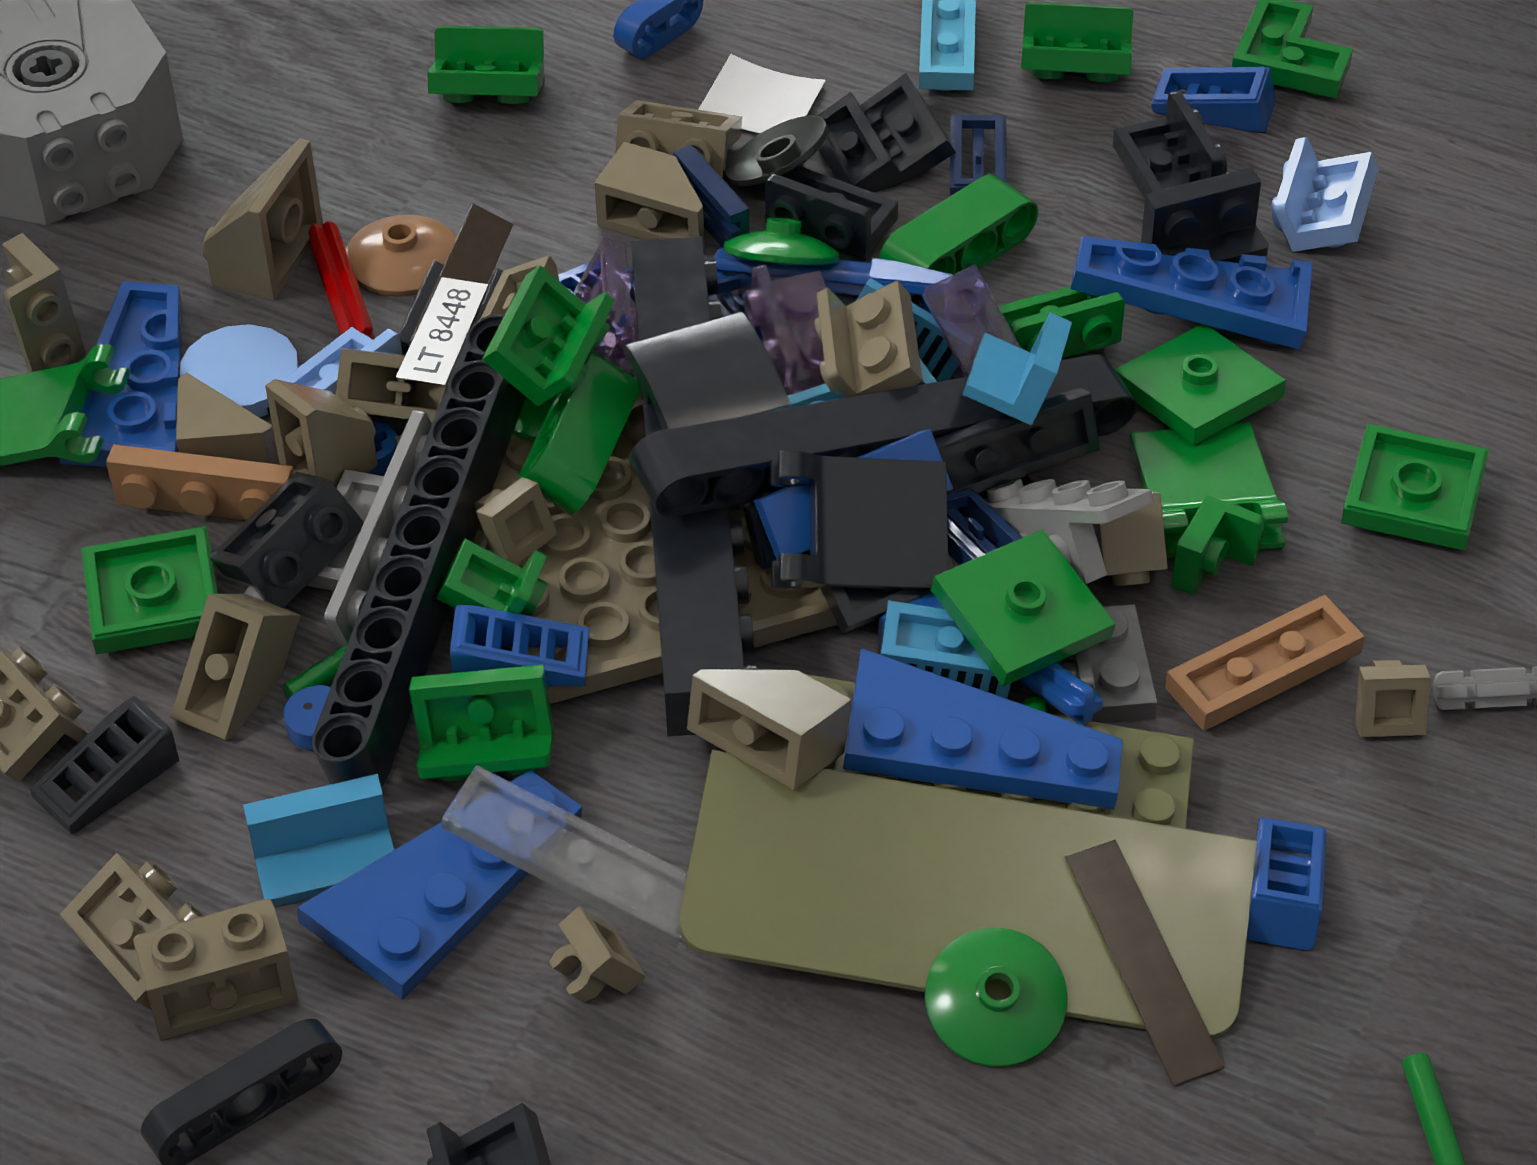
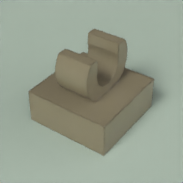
[474,477,557,565]
[1355,659,1431,737]
[549,906,646,1002]

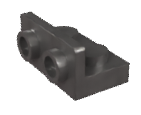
[1058,604,1157,723]

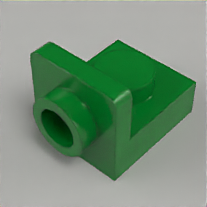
[1171,495,1265,595]

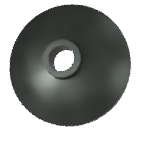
[725,115,829,186]

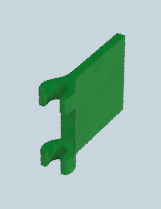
[0,344,131,466]
[1130,422,1288,558]

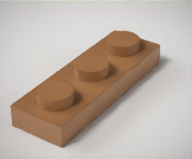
[106,444,294,521]
[1165,595,1365,732]

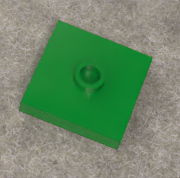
[1114,324,1286,445]
[1341,423,1490,551]
[81,526,218,655]
[931,529,1116,687]

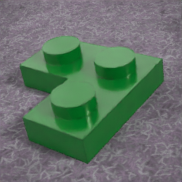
[1232,0,1353,99]

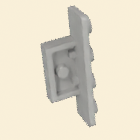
[306,410,432,648]
[984,479,1155,584]

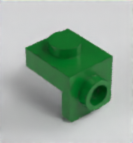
[436,539,547,616]

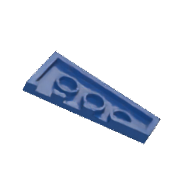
[1070,236,1313,349]
[59,281,182,467]
[843,648,1123,810]
[297,770,582,1000]

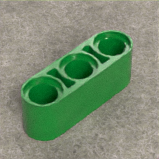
[879,174,1039,298]
[518,350,640,515]

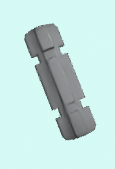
[1433,666,1537,711]

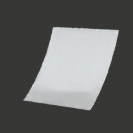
[698,54,826,134]

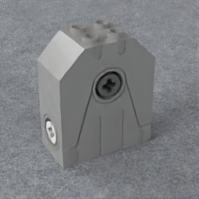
[0,0,183,225]

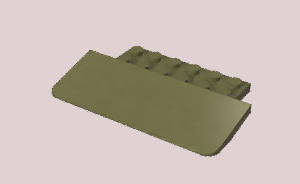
[679,674,1257,1039]

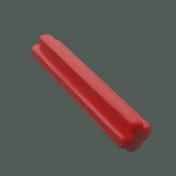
[308,221,375,340]

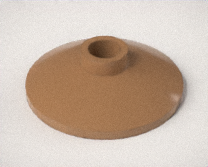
[346,215,456,297]

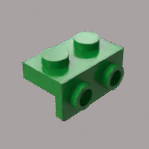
[1021,2,1134,82]
[427,25,545,104]
[482,265,615,406]
[984,286,1125,359]
[409,664,555,781]

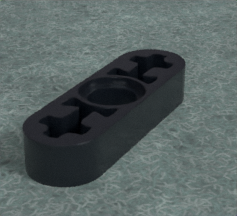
[141,1019,342,1165]

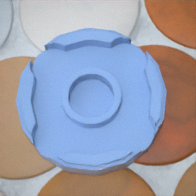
[180,324,299,418]

